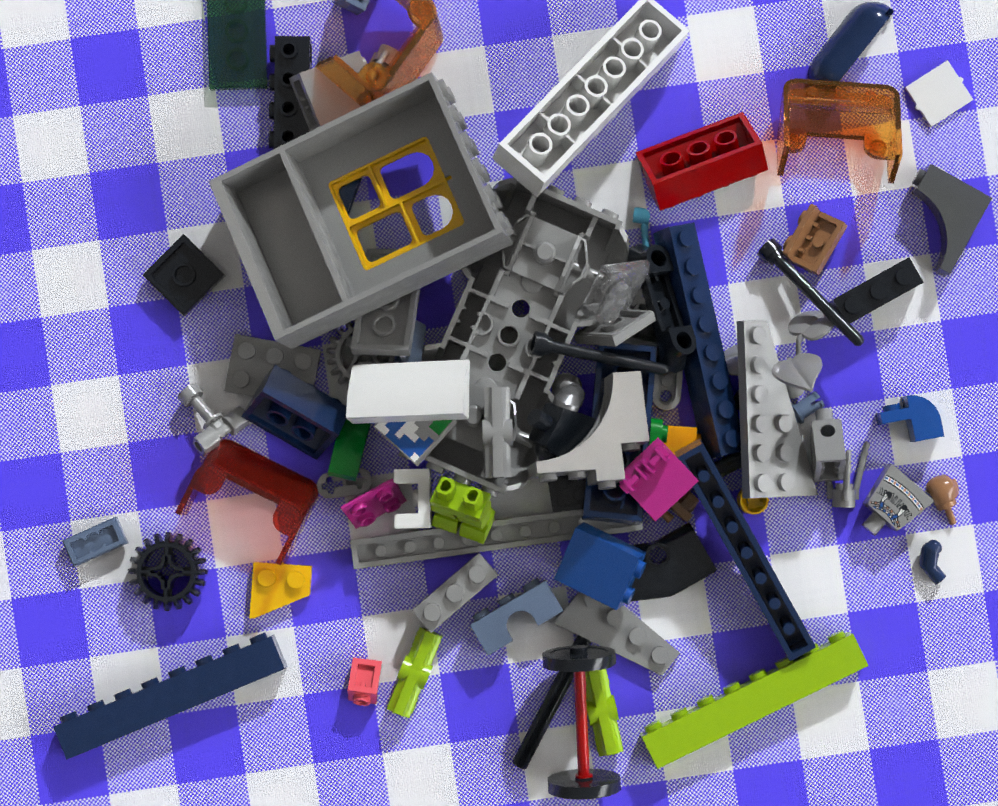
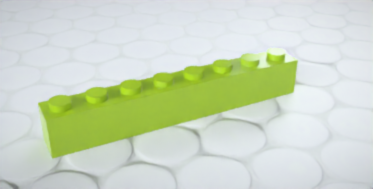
[640,630,869,769]

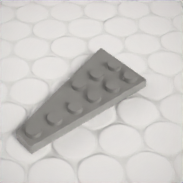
[737,321,818,498]

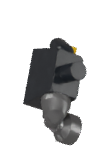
[527,373,596,461]

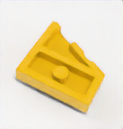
[249,562,313,619]

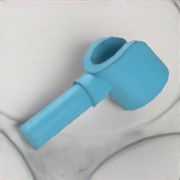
[632,207,650,247]

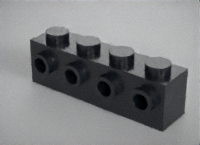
[269,36,312,149]

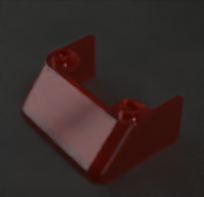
[175,439,319,565]

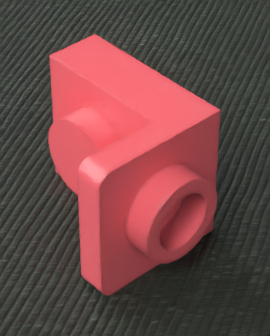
[347,657,382,706]

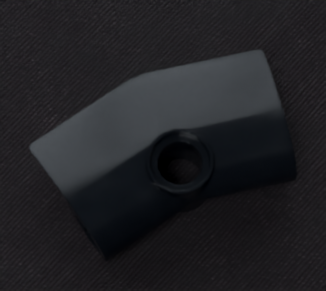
[630,522,717,602]

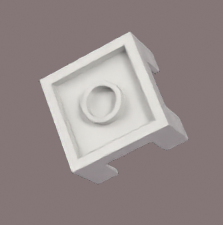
[394,469,432,529]

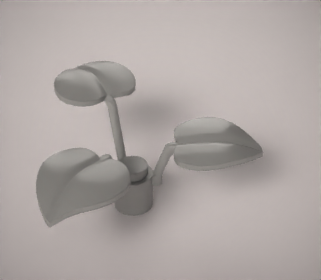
[724,310,834,399]

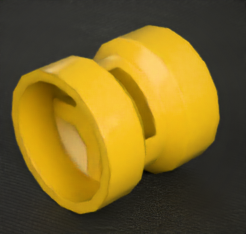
[736,489,769,515]

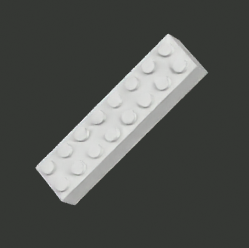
[492,0,690,197]

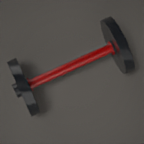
[542,645,621,800]

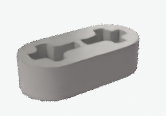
[317,468,372,498]

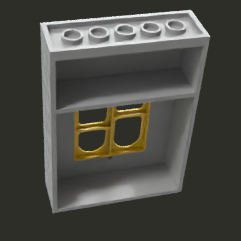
[209,72,515,349]

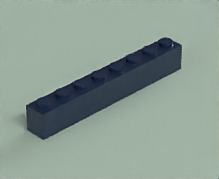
[653,222,741,458]
[674,438,816,661]
[54,632,288,759]

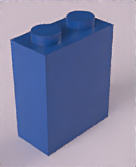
[554,522,647,610]

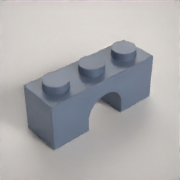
[470,578,563,656]

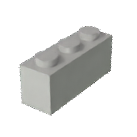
[412,552,498,633]

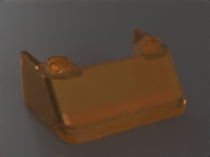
[315,0,443,106]
[777,78,903,184]

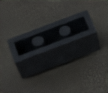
[829,257,924,323]

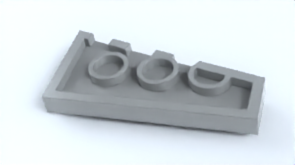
[553,592,680,675]

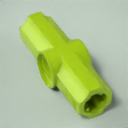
[387,627,443,718]
[585,669,623,757]

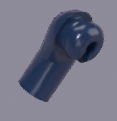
[919,540,946,585]

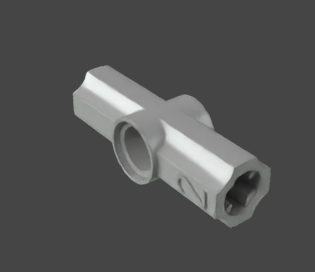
[482,387,513,478]

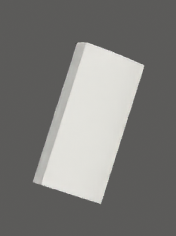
[346,360,470,424]

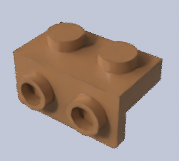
[783,204,848,276]

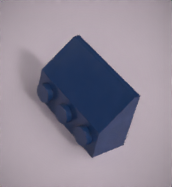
[241,365,346,460]

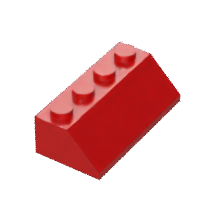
[635,112,768,211]

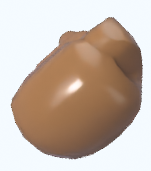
[926,474,959,525]

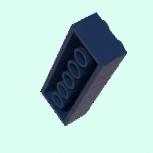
[582,343,657,525]

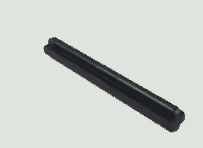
[513,636,591,770]

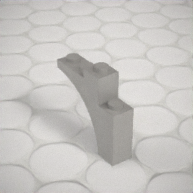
[528,371,649,490]

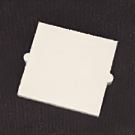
[905,60,974,128]

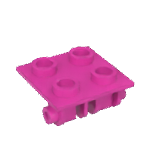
[619,437,699,522]
[341,478,407,529]

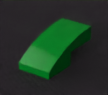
[328,419,371,482]

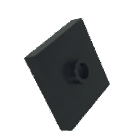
[143,234,226,316]

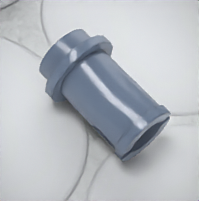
[791,391,825,424]

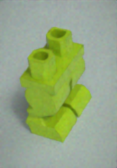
[430,476,495,544]

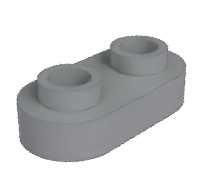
[653,358,683,411]

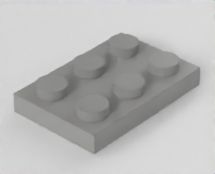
[224,334,321,396]

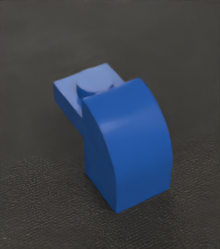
[875,395,944,442]

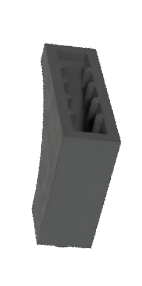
[912,164,992,277]

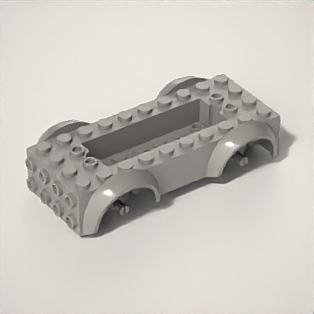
[399,177,629,497]

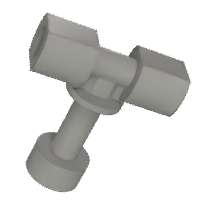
[178,383,250,456]

